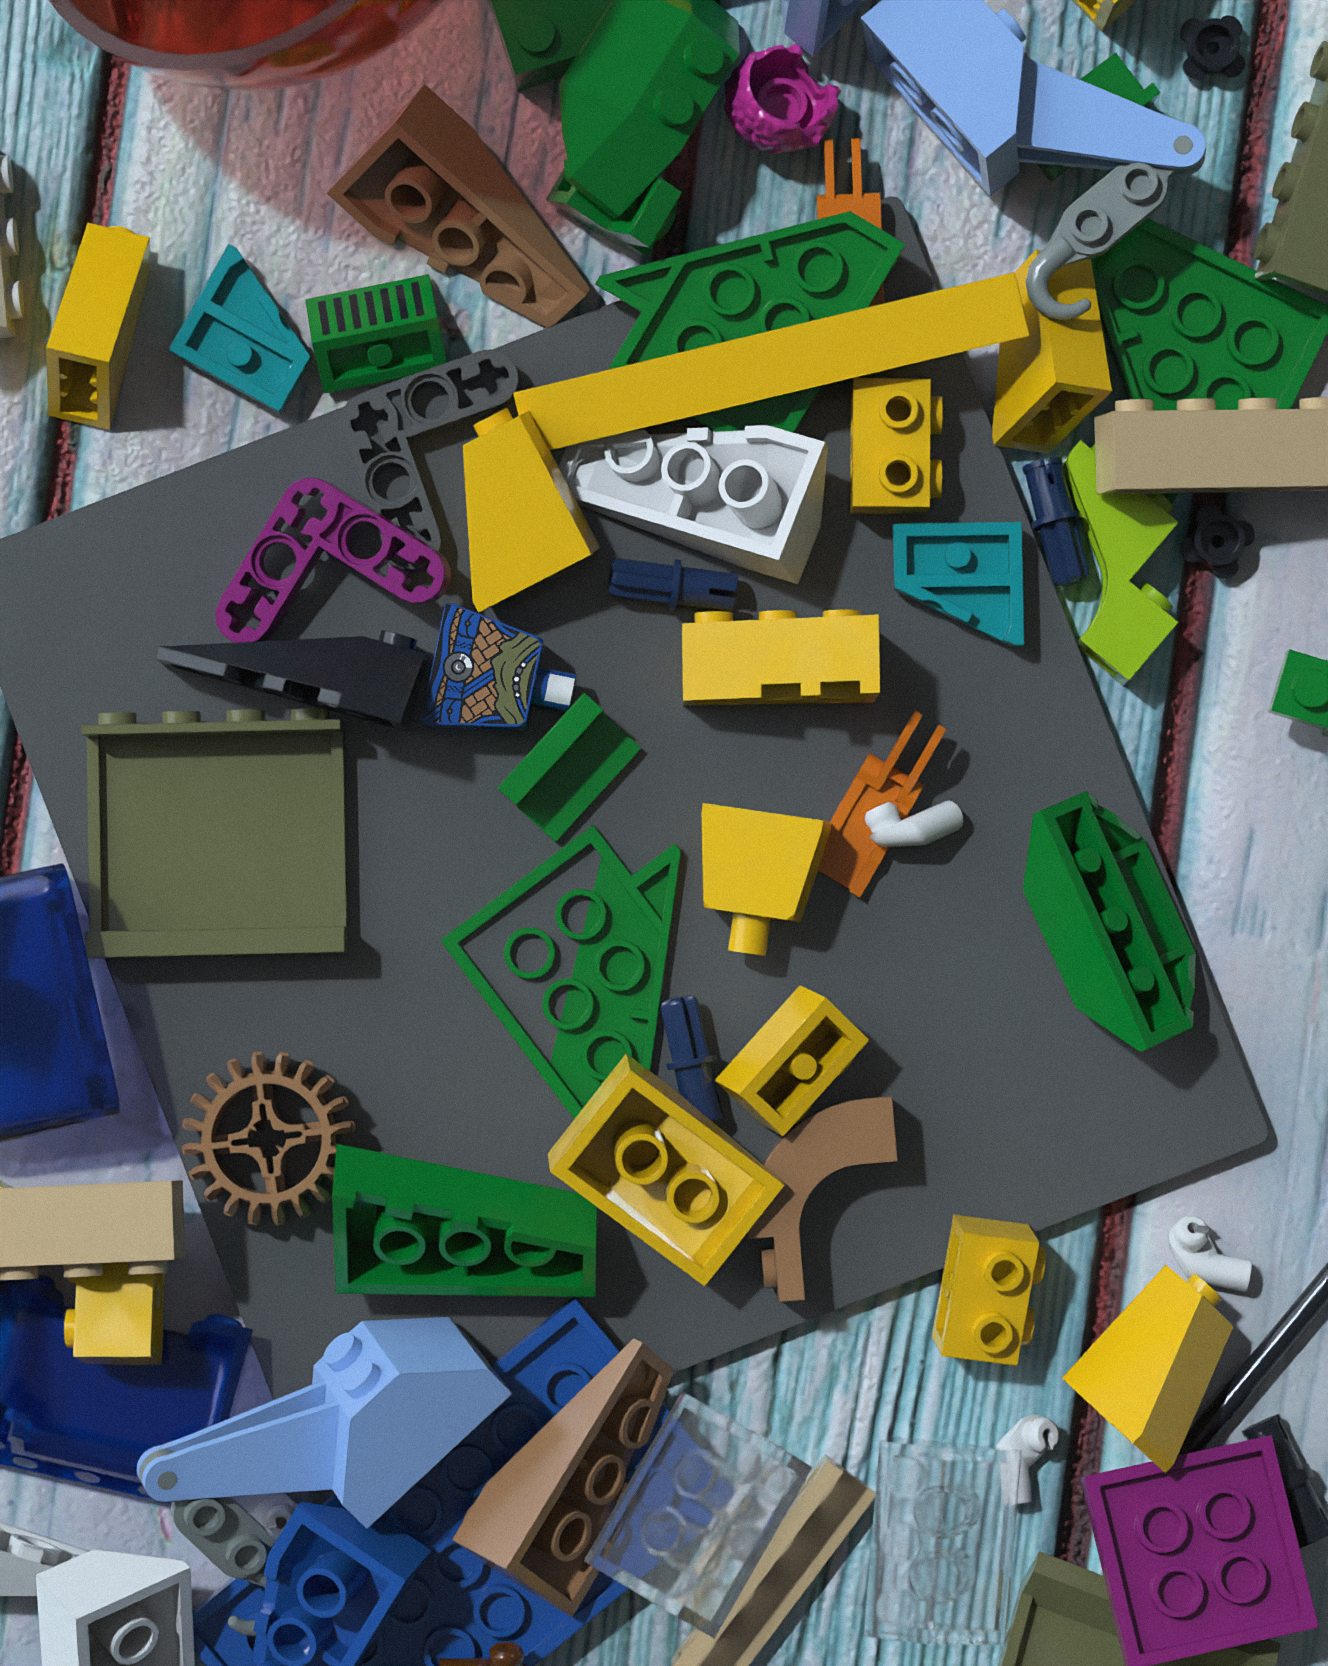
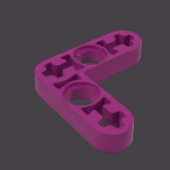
[215,477,451,643]

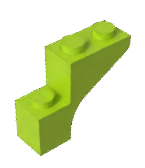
[1062,440,1178,686]

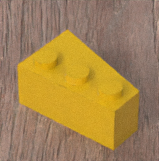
[682,609,880,706]

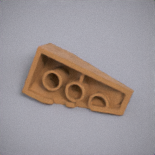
[326,84,591,328]
[452,1338,674,1617]

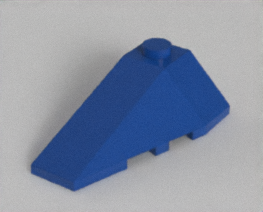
[250,1502,432,1666]

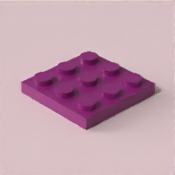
[1080,1435,1319,1666]

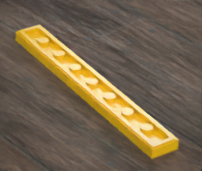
[513,272,1030,450]

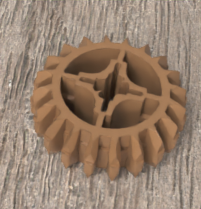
[182,1051,356,1225]

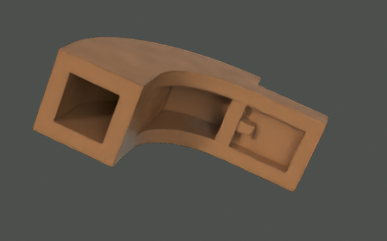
[746,1096,897,1302]

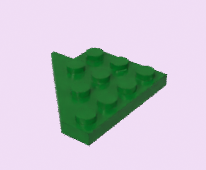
[595,211,906,433]
[1088,218,1328,504]
[440,825,681,1119]

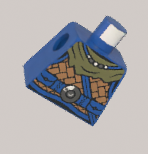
[420,602,577,732]

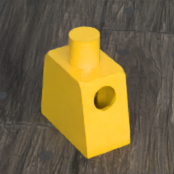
[701,803,832,956]

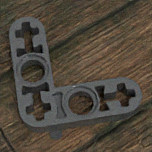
[341,349,520,572]

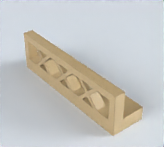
[671,1454,877,1666]

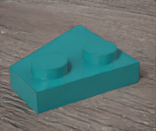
[168,244,312,415]
[892,522,1024,647]

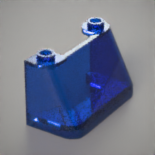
[0,863,120,1144]
[0,1273,253,1508]

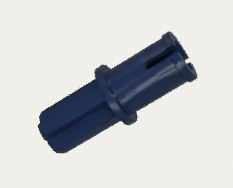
[1022,457,1089,586]
[608,558,738,612]
[661,995,725,1121]

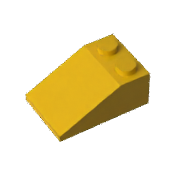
[547,1054,784,1286]

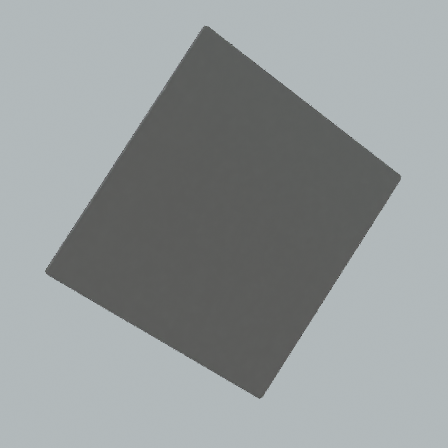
[0,196,1268,1505]

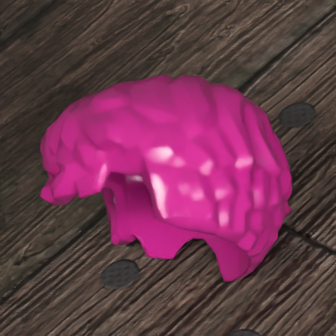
[724,44,841,154]

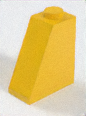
[46,223,150,430]
[992,250,1112,454]
[463,408,600,613]
[1062,1265,1234,1473]

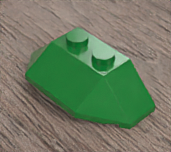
[559,0,740,219]
[1023,790,1196,1052]

